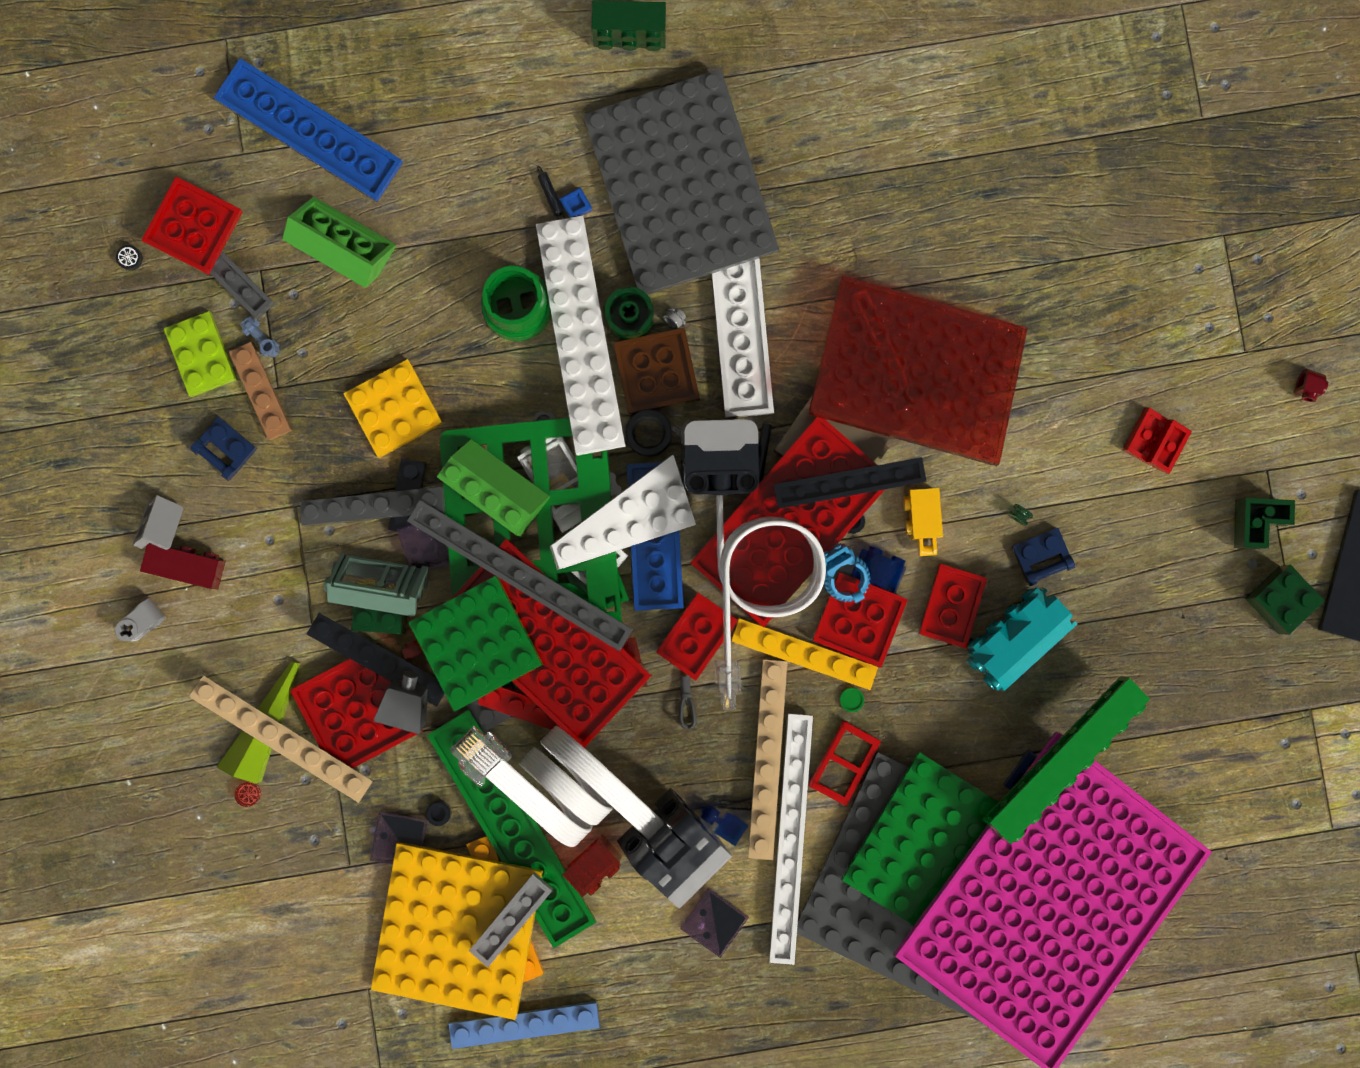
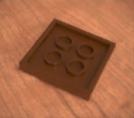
[613,327,700,415]

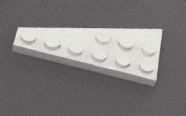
[550,455,696,570]

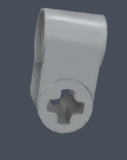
[115,598,166,642]

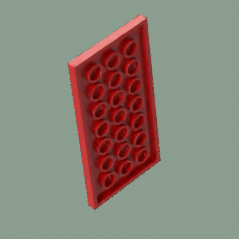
[690,414,885,627]
[450,539,652,748]

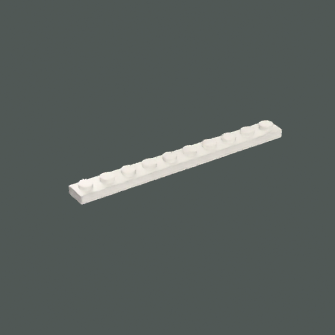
[769,713,813,965]

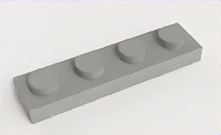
[469,872,553,967]

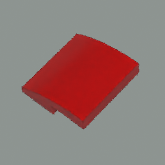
[1122,407,1192,474]

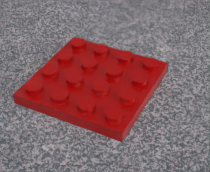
[290,644,424,769]

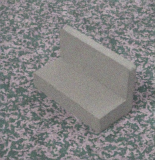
[133,495,183,550]

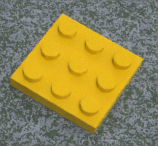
[343,359,443,458]

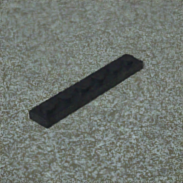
[774,457,927,509]
[306,613,445,707]

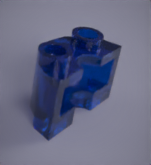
[851,546,907,594]

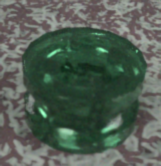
[1008,504,1033,526]

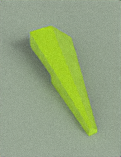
[217,661,300,784]

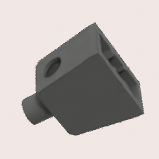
[374,671,428,734]

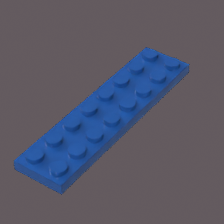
[214,58,403,202]

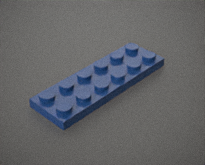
[627,462,683,611]

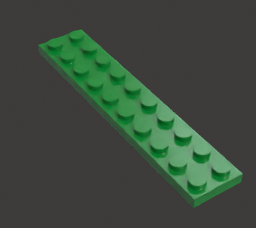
[427,709,597,948]

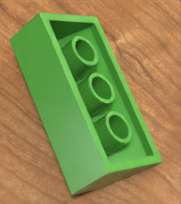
[282,197,396,288]
[437,439,550,537]

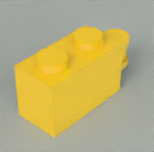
[903,488,943,556]

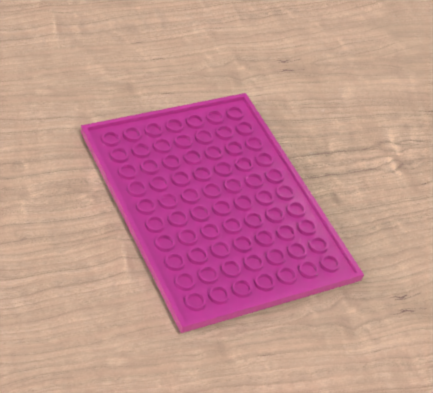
[893,732,1212,1068]

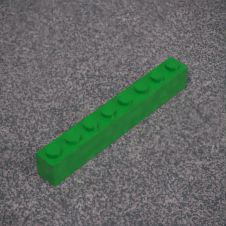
[983,676,1150,844]

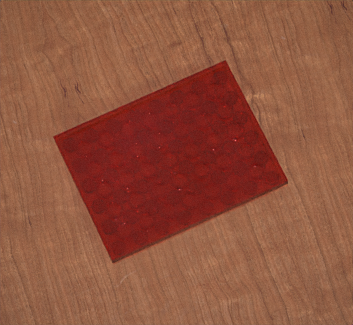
[808,275,1028,467]

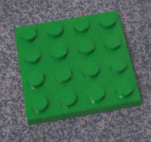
[408,576,543,711]

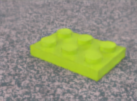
[164,311,237,397]

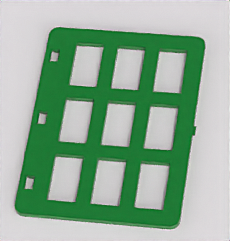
[440,418,623,623]

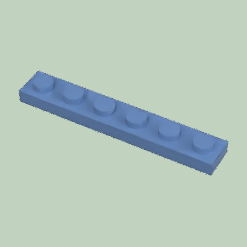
[449,1001,600,1049]

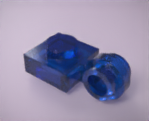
[700,804,749,846]

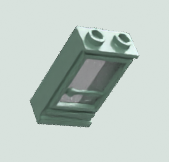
[324,553,428,617]

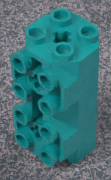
[966,587,1077,691]

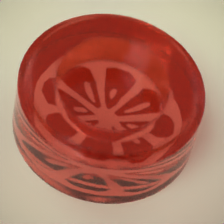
[235,781,261,807]

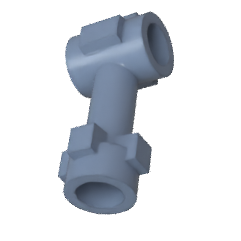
[240,316,280,357]

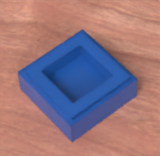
[559,187,593,218]

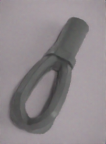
[679,676,697,729]

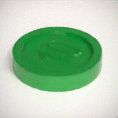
[840,688,864,712]

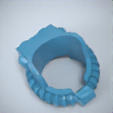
[824,543,870,603]

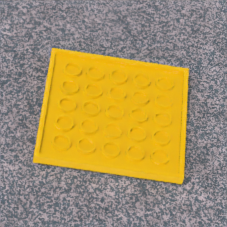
[371,842,543,1020]

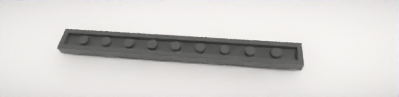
[407,500,634,651]

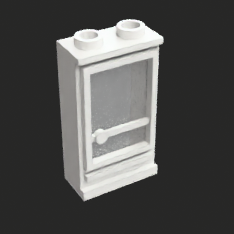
[517,437,582,534]

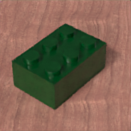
[591,0,666,51]

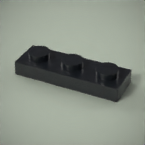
[388,458,427,535]

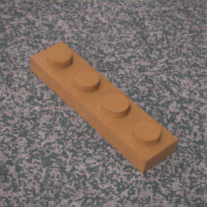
[229,342,293,441]

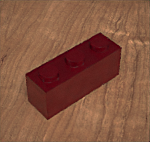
[140,543,226,590]

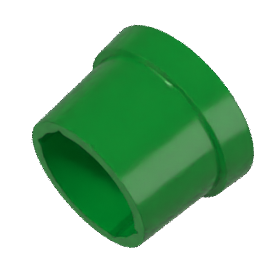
[481,266,552,341]

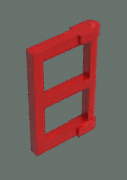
[808,720,881,806]

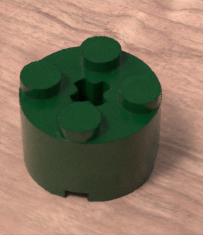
[605,287,654,340]

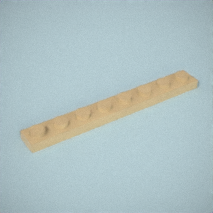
[748,660,787,860]
[189,676,373,803]

